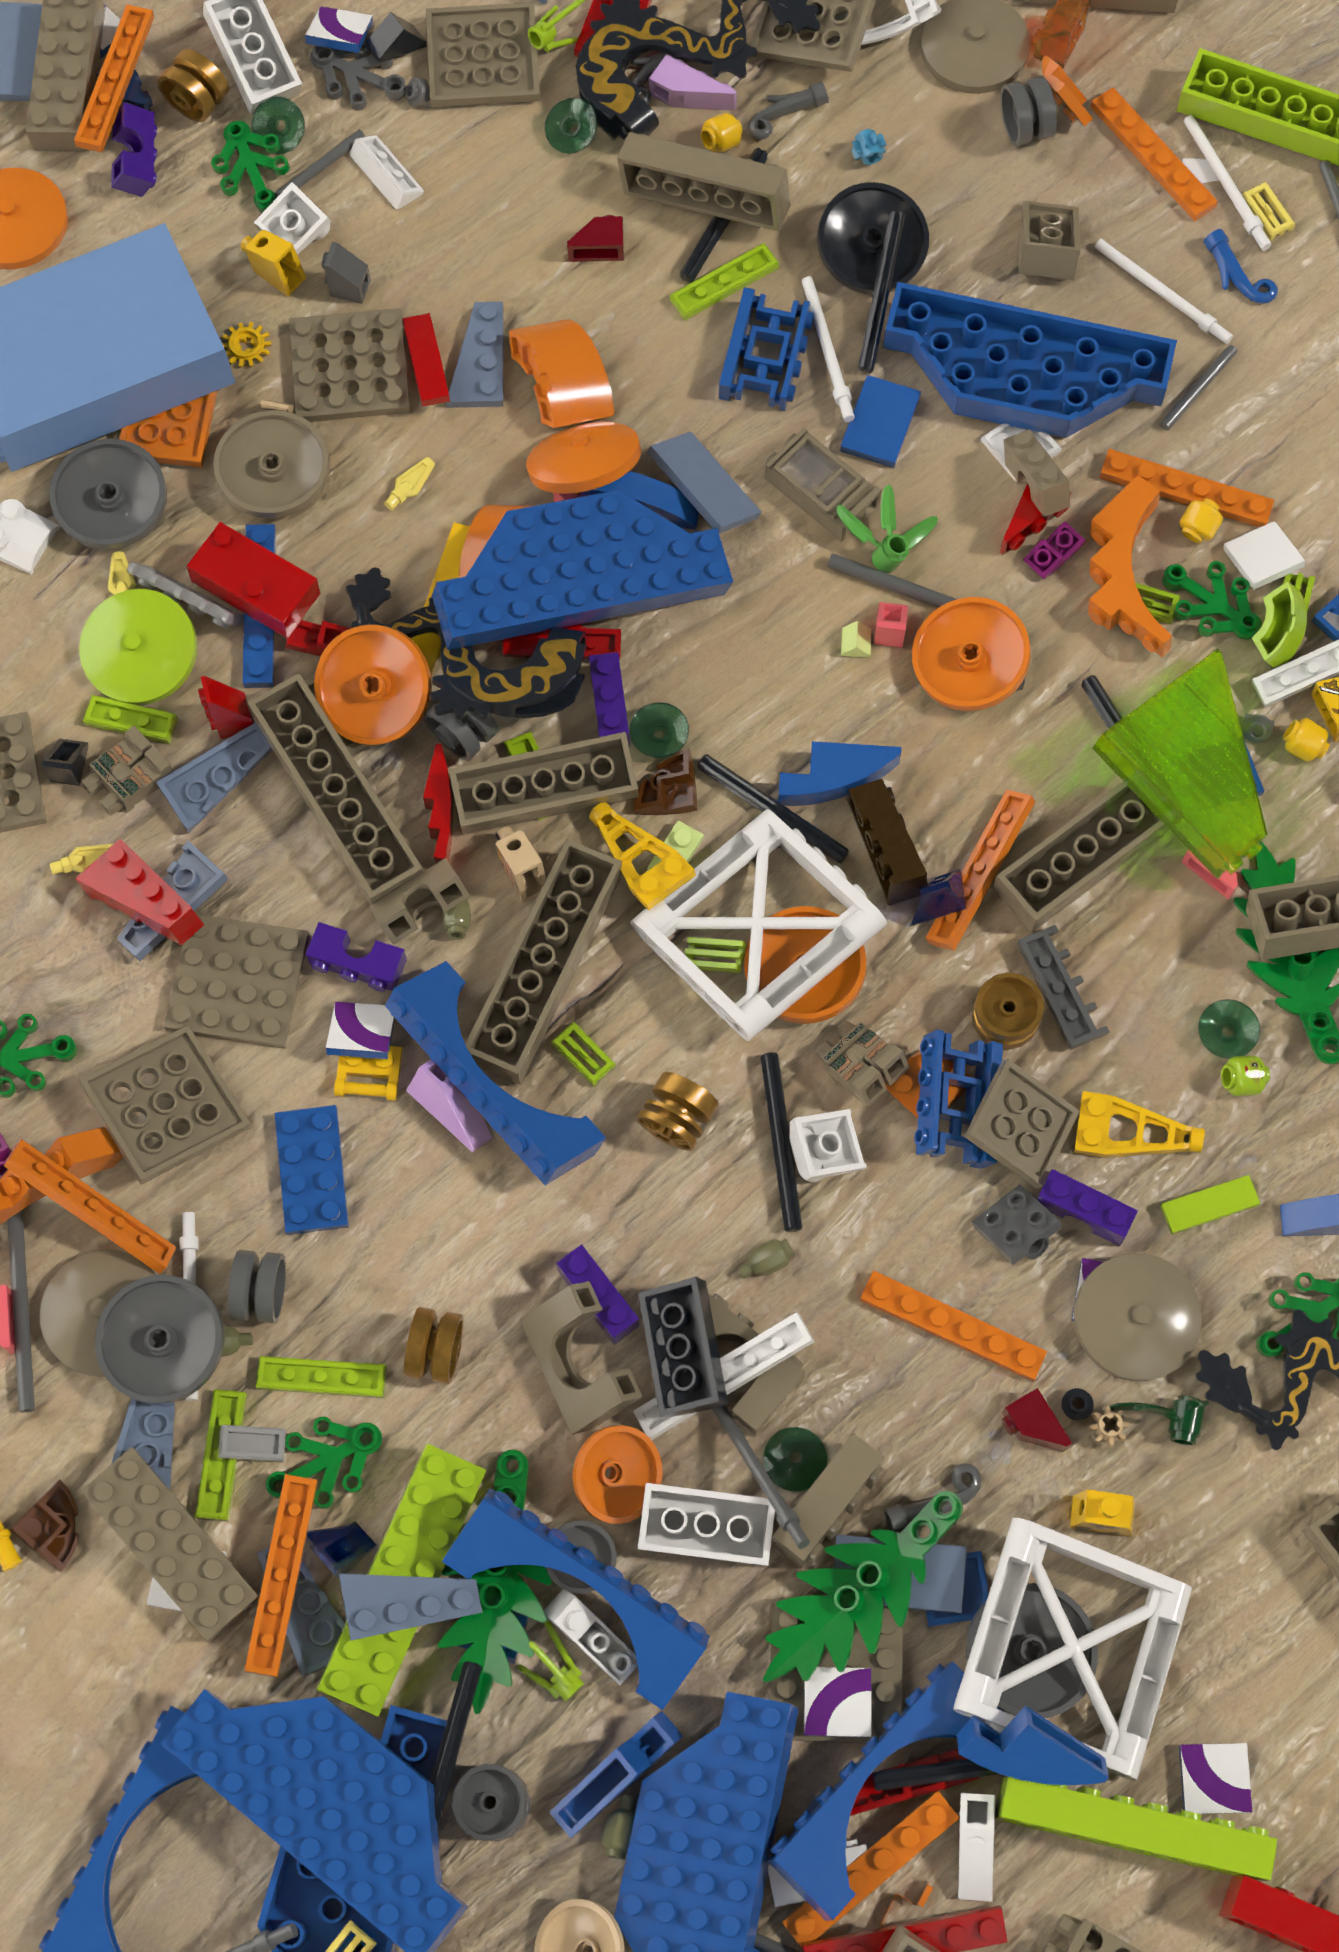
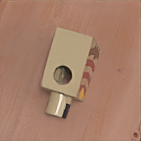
[495,827,546,903]

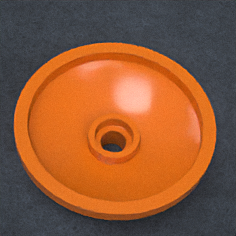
[573,1425,663,1524]

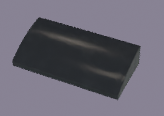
[638,1277,728,1418]

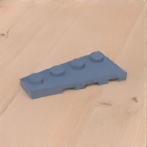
[446,302,504,408]
[156,722,273,833]
[117,841,228,961]
[111,1398,175,1490]
[257,1547,345,1677]
[338,1574,482,1641]

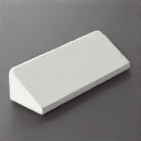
[350,135,424,210]

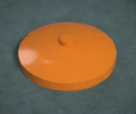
[0,168,68,270]
[526,422,641,494]
[912,597,1031,711]
[314,625,432,745]
[744,906,867,1024]

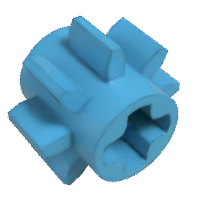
[851,129,887,165]

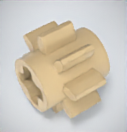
[1088,1406,1130,1448]

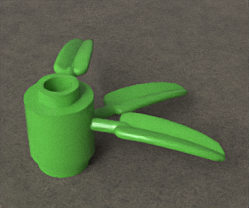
[837,484,938,573]

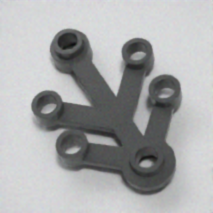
[310,40,406,111]

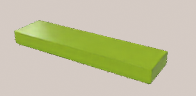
[670,243,779,321]
[256,1356,387,1398]
[195,1389,247,1522]

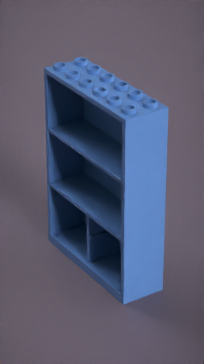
[0,223,235,472]

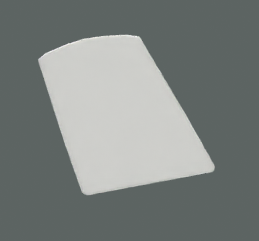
[1182,158,1219,183]

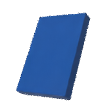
[840,375,921,468]

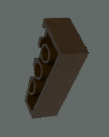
[847,778,927,906]

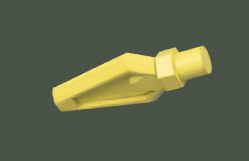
[384,457,435,511]
[108,551,137,595]
[49,844,113,875]

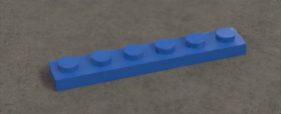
[243,524,276,688]

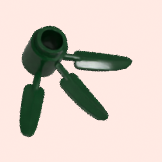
[1109,1396,1209,1446]

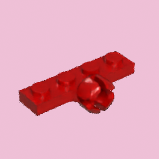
[503,624,622,660]

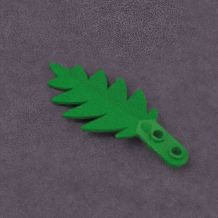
[1234,841,1339,1065]
[437,1449,552,1714]
[763,1491,963,1683]

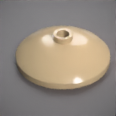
[534,1899,625,1952]

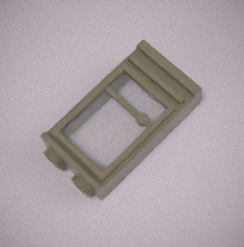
[765,427,882,542]

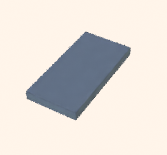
[0,2,42,101]
[647,431,761,534]
[833,1534,967,1614]

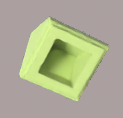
[841,621,871,657]

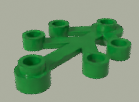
[211,121,290,213]
[1162,561,1262,640]
[0,1013,77,1098]
[1256,1272,1339,1358]
[266,1416,382,1509]

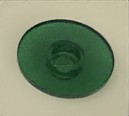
[252,97,305,154]
[545,98,598,154]
[630,702,689,758]
[1198,999,1260,1059]
[763,1427,827,1492]

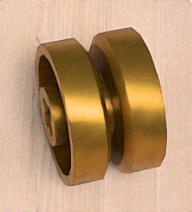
[157,49,229,122]
[972,972,1044,1050]
[404,1307,463,1384]

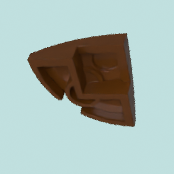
[633,749,698,815]
[10,1479,79,1572]

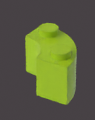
[1252,581,1307,668]

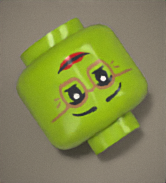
[1221,1055,1270,1096]

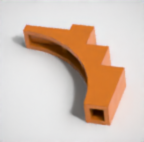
[1088,475,1172,658]
[0,1126,123,1225]

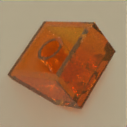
[1032,0,1091,69]

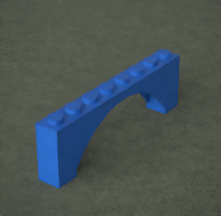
[385,961,606,1186]
[442,1489,710,1710]
[768,1661,1002,1921]
[39,1706,198,1952]

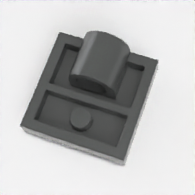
[972,1184,1062,1265]

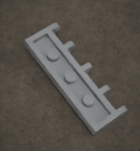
[127,562,244,628]

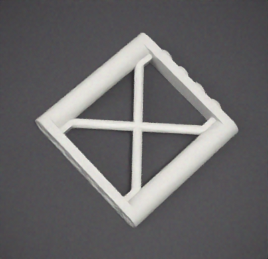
[630,809,887,1041]
[953,1518,1192,1781]

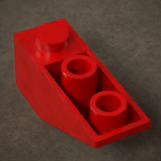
[1000,484,1071,555]
[198,676,254,739]

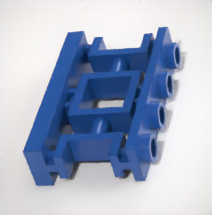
[719,287,814,411]
[914,1029,1003,1169]

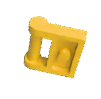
[334,1046,403,1101]

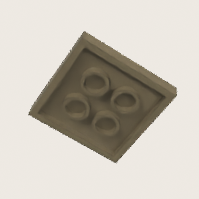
[964,1059,1080,1189]

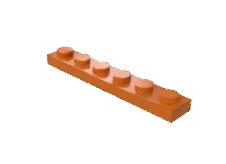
[74,4,154,153]
[1091,87,1218,222]
[1099,449,1275,528]
[925,789,1035,951]
[4,1139,176,1274]
[860,1270,1047,1382]
[244,1474,318,1678]
[782,1791,960,1948]

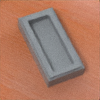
[218,1425,286,1462]

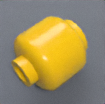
[700,113,743,153]
[1179,498,1223,544]
[1283,718,1330,762]

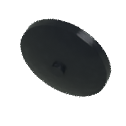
[817,182,929,295]

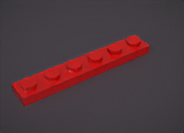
[801,1905,1008,1952]

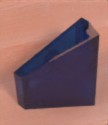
[910,869,966,927]
[305,1521,377,1579]

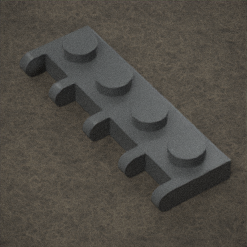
[1017,925,1110,1050]

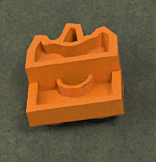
[1042,56,1093,126]
[885,1050,972,1119]

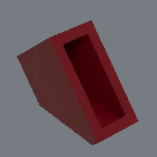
[567,215,624,262]
[1001,1388,1072,1452]

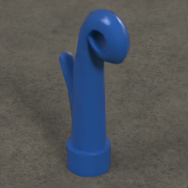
[1203,229,1278,303]

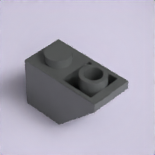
[322,242,371,304]

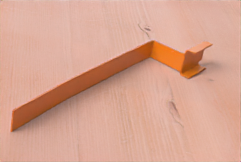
[879,1881,933,1928]

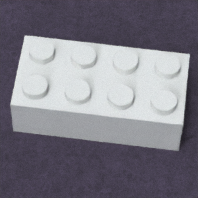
[203,0,302,115]
[638,1483,775,1566]

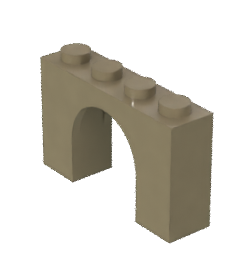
[520,1281,643,1435]
[708,1293,805,1436]

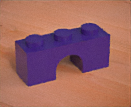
[111,103,157,197]
[589,652,630,747]
[305,922,407,992]
[1037,1169,1138,1247]
[556,1244,640,1345]

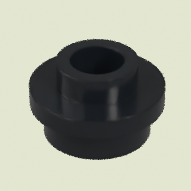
[1061,1388,1094,1421]

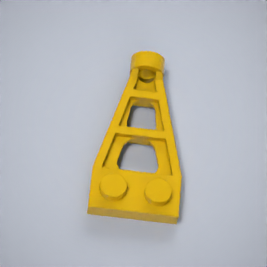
[589,802,696,911]
[1073,1091,1205,1158]

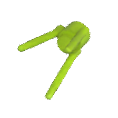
[528,0,586,52]
[518,1619,584,1702]

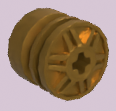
[636,1071,719,1151]

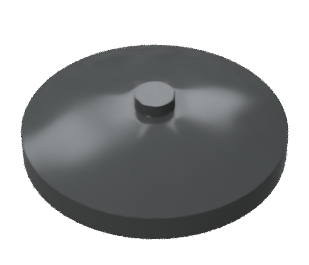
[50,439,167,550]
[95,1275,224,1404]
[966,1583,1098,1718]

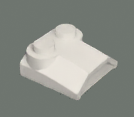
[254,182,331,255]
[0,499,60,575]
[789,1109,867,1182]

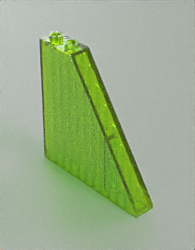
[1092,648,1268,879]

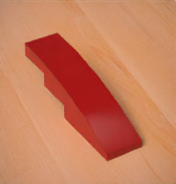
[402,313,450,407]
[285,620,352,656]
[423,743,453,864]
[850,1749,980,1816]

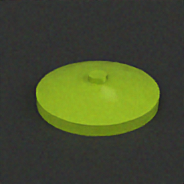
[79,589,197,705]

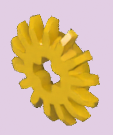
[222,322,272,368]

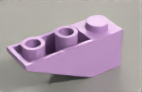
[649,55,737,111]
[406,1060,492,1152]

